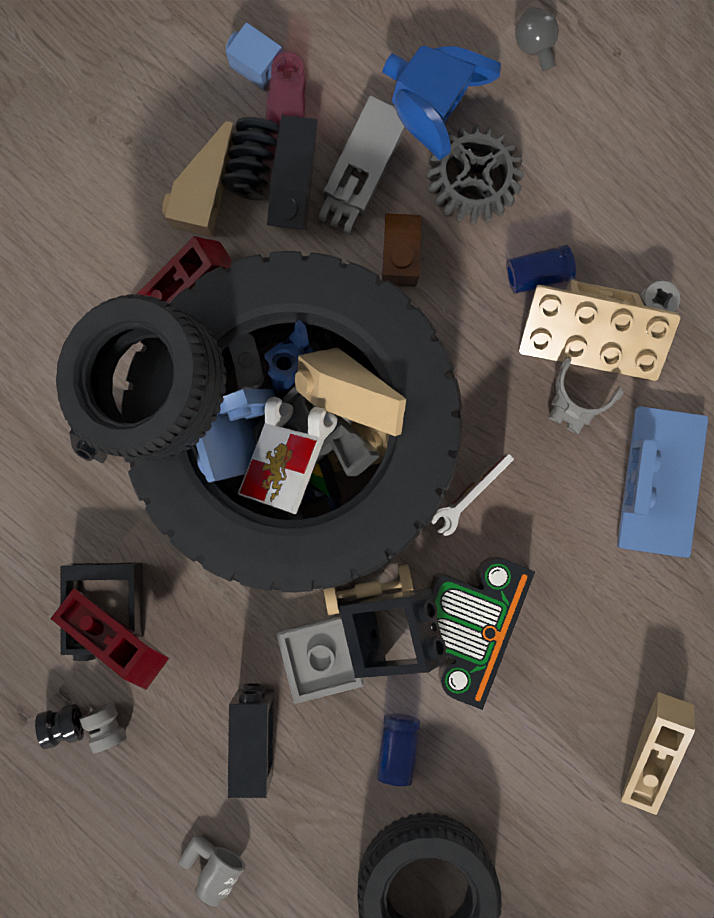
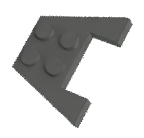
[252,385,381,520]

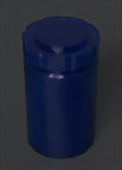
[506,245,576,294]
[376,713,420,786]

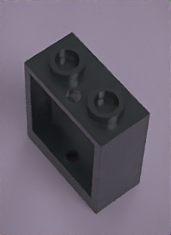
[60,562,143,661]
[338,588,447,678]
[228,683,274,798]

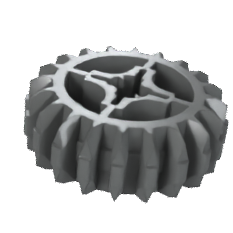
[426,125,524,225]

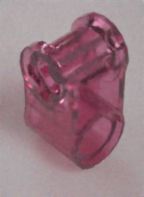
[266,52,306,126]

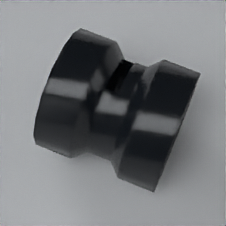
[35,704,84,749]

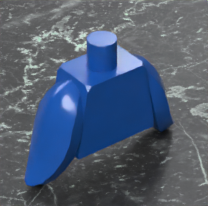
[382,46,501,161]

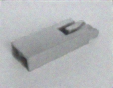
[317,95,406,235]

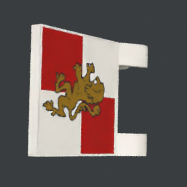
[238,397,337,514]
[430,454,514,536]

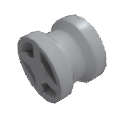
[639,280,681,312]

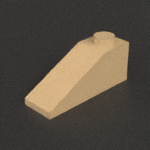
[162,121,236,237]
[295,347,406,436]
[621,692,695,815]

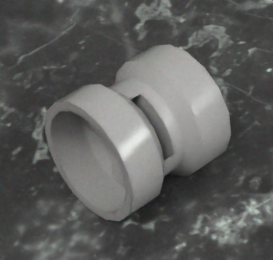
[79,703,127,754]

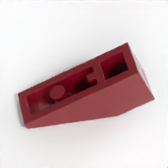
[137,236,233,303]
[50,588,170,690]

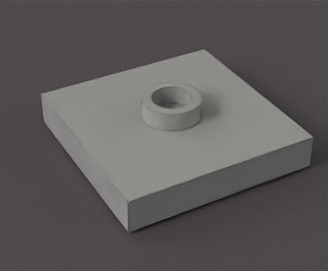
[276,615,365,704]

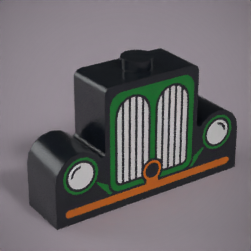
[430,557,536,710]

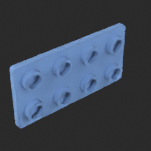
[196,389,276,482]
[617,406,708,558]

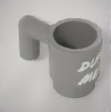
[178,835,246,907]

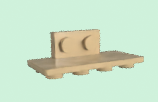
[519,280,681,381]

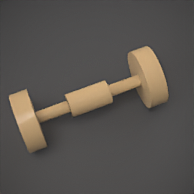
[324,564,413,615]

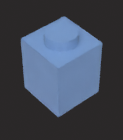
[225,22,284,90]

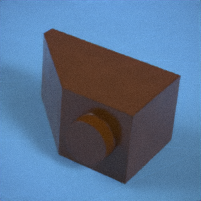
[381,213,421,286]

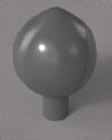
[515,7,559,71]

